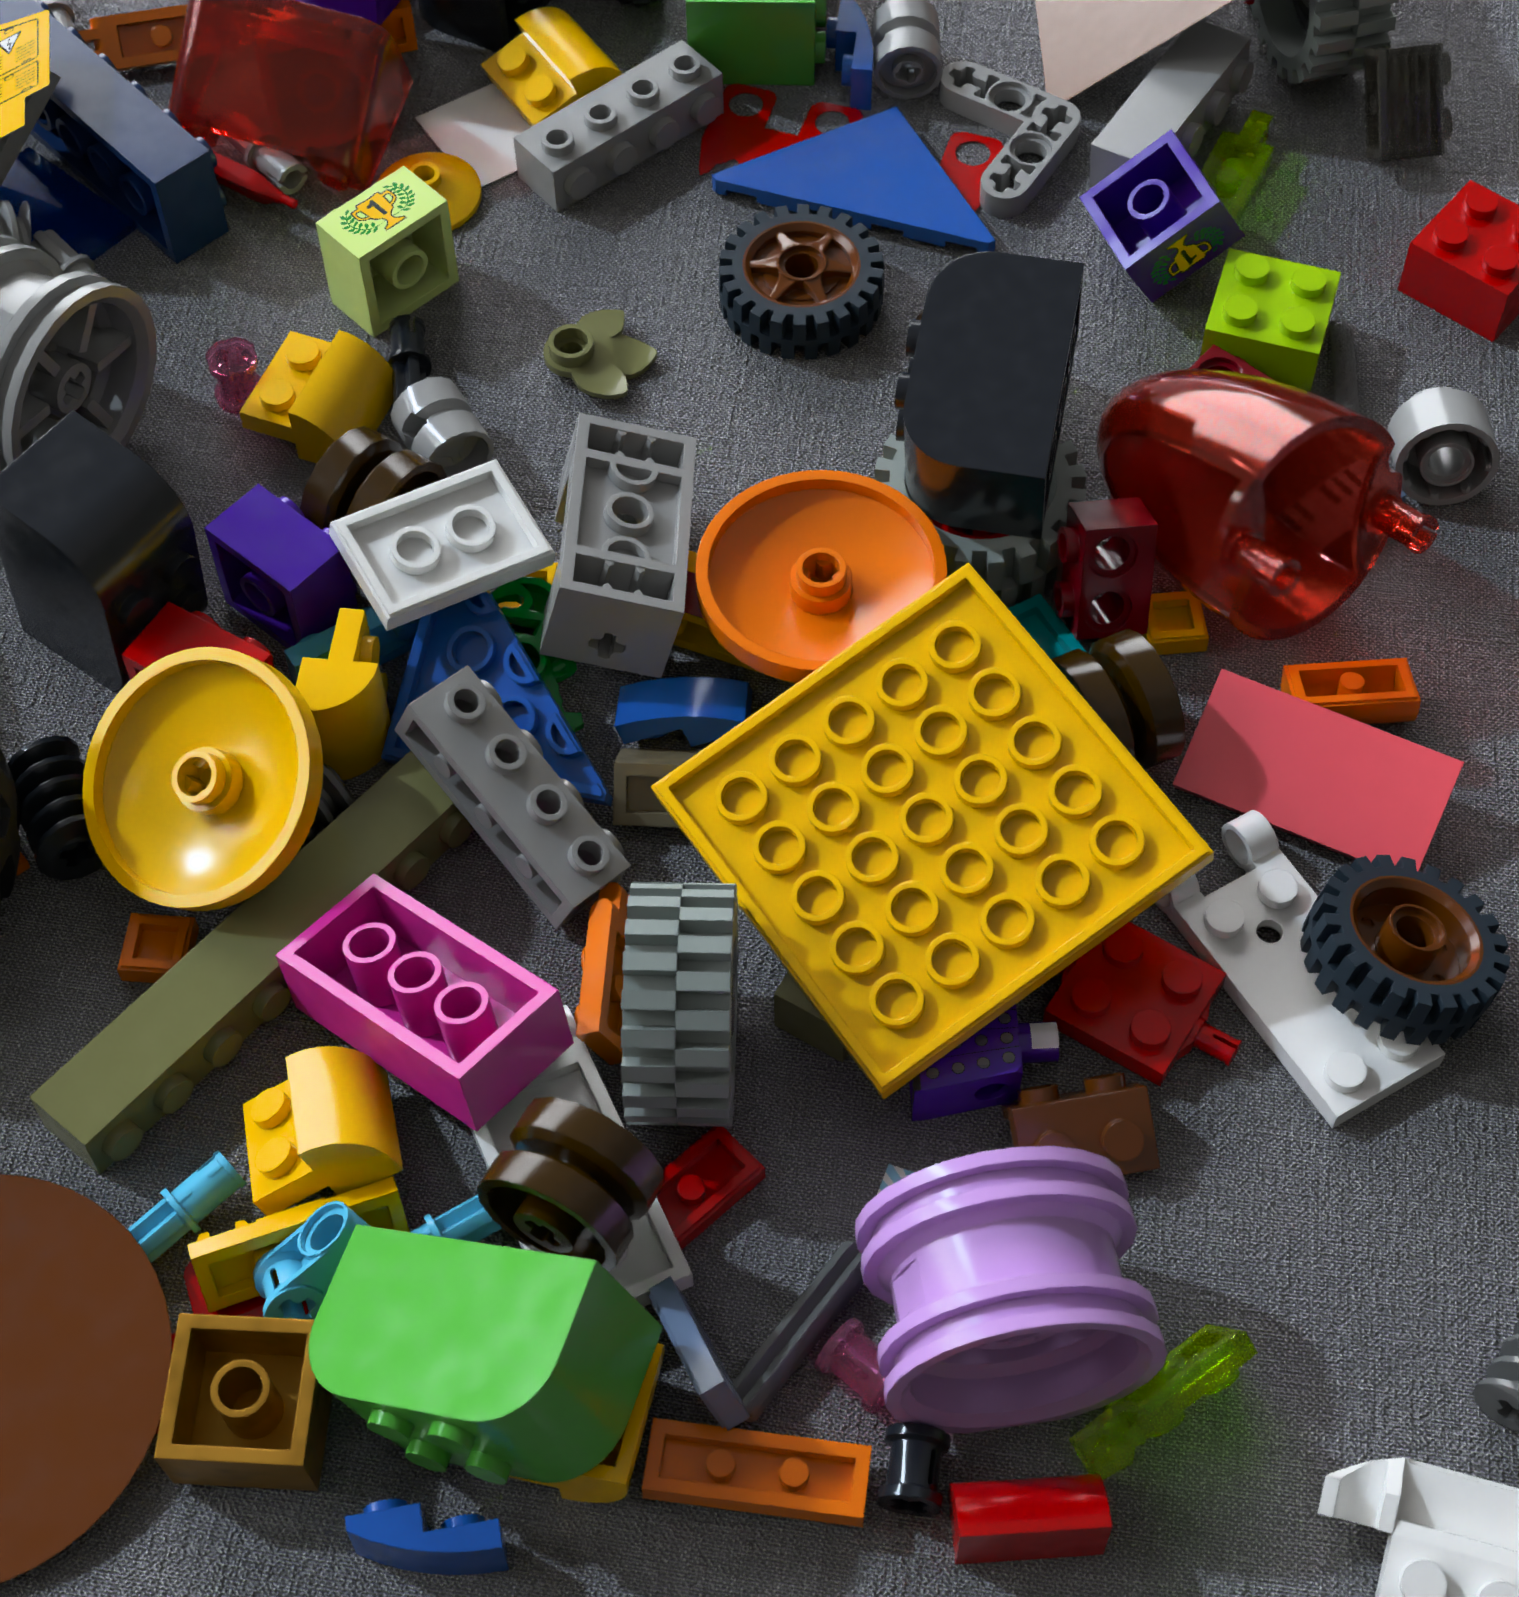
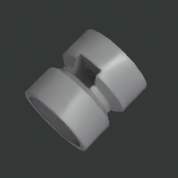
[872,0,943,99]
[391,377,494,477]

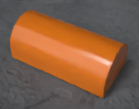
[1281,658,1421,724]

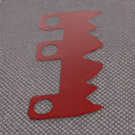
[699,84,1004,212]

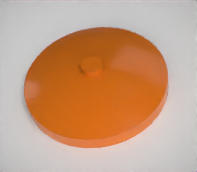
[696,470,947,683]

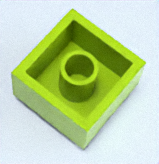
[1200,248,1341,400]

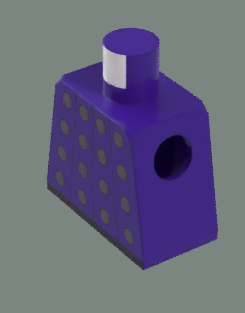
[909,1004,1059,1121]

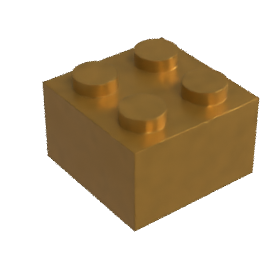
[154,1313,332,1491]

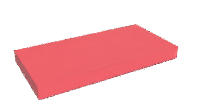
[1173,669,1464,871]

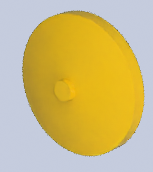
[82,647,324,911]

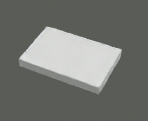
[329,459,555,631]

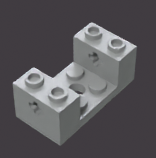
[539,412,697,678]

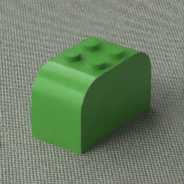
[308,1224,663,1485]

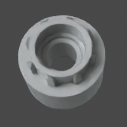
[1387,386,1499,506]

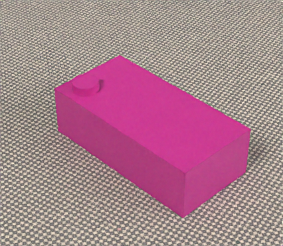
[275,873,574,1132]

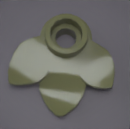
[543,309,657,399]

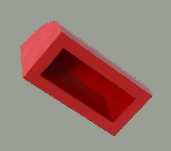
[948,1474,1112,1565]

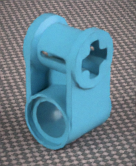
[253,1201,370,1320]

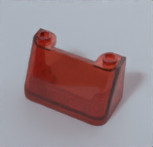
[168,0,413,191]

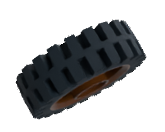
[719,204,884,360]
[1300,855,1510,1045]

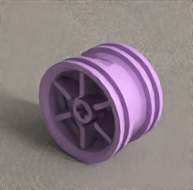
[855,1146,1167,1434]

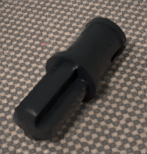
[386,314,432,404]

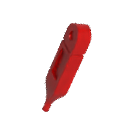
[213,151,298,209]

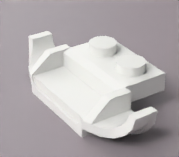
[1317,1457,1519,1597]

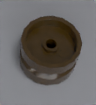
[300,426,447,529]
[1051,628,1185,770]
[476,1097,665,1272]

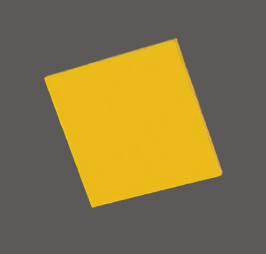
[650,562,1214,1100]

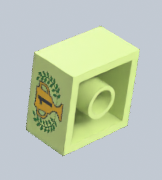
[316,166,459,338]

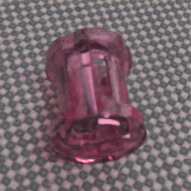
[206,337,261,414]
[815,1317,885,1415]

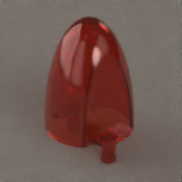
[1097,369,1439,641]

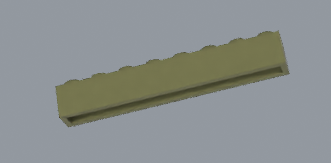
[29,751,473,1175]

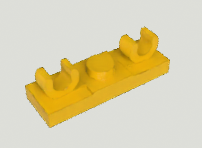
[187,1176,410,1313]

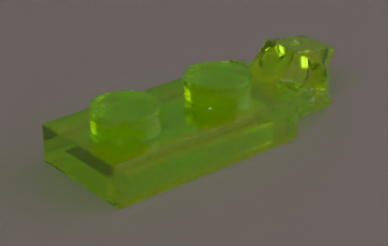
[1201,110,1274,224]
[1069,1324,1258,1480]

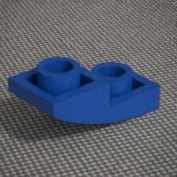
[826,0,873,111]
[614,677,753,747]
[345,1499,509,1575]

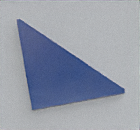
[712,106,996,252]
[381,590,613,807]

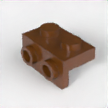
[1001,1072,1160,1175]

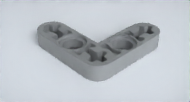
[939,61,1081,218]

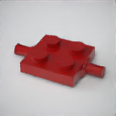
[1043,922,1242,1086]

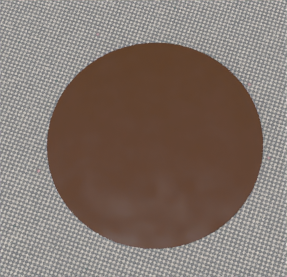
[0,1174,172,1583]

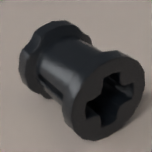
[877,1422,951,1517]

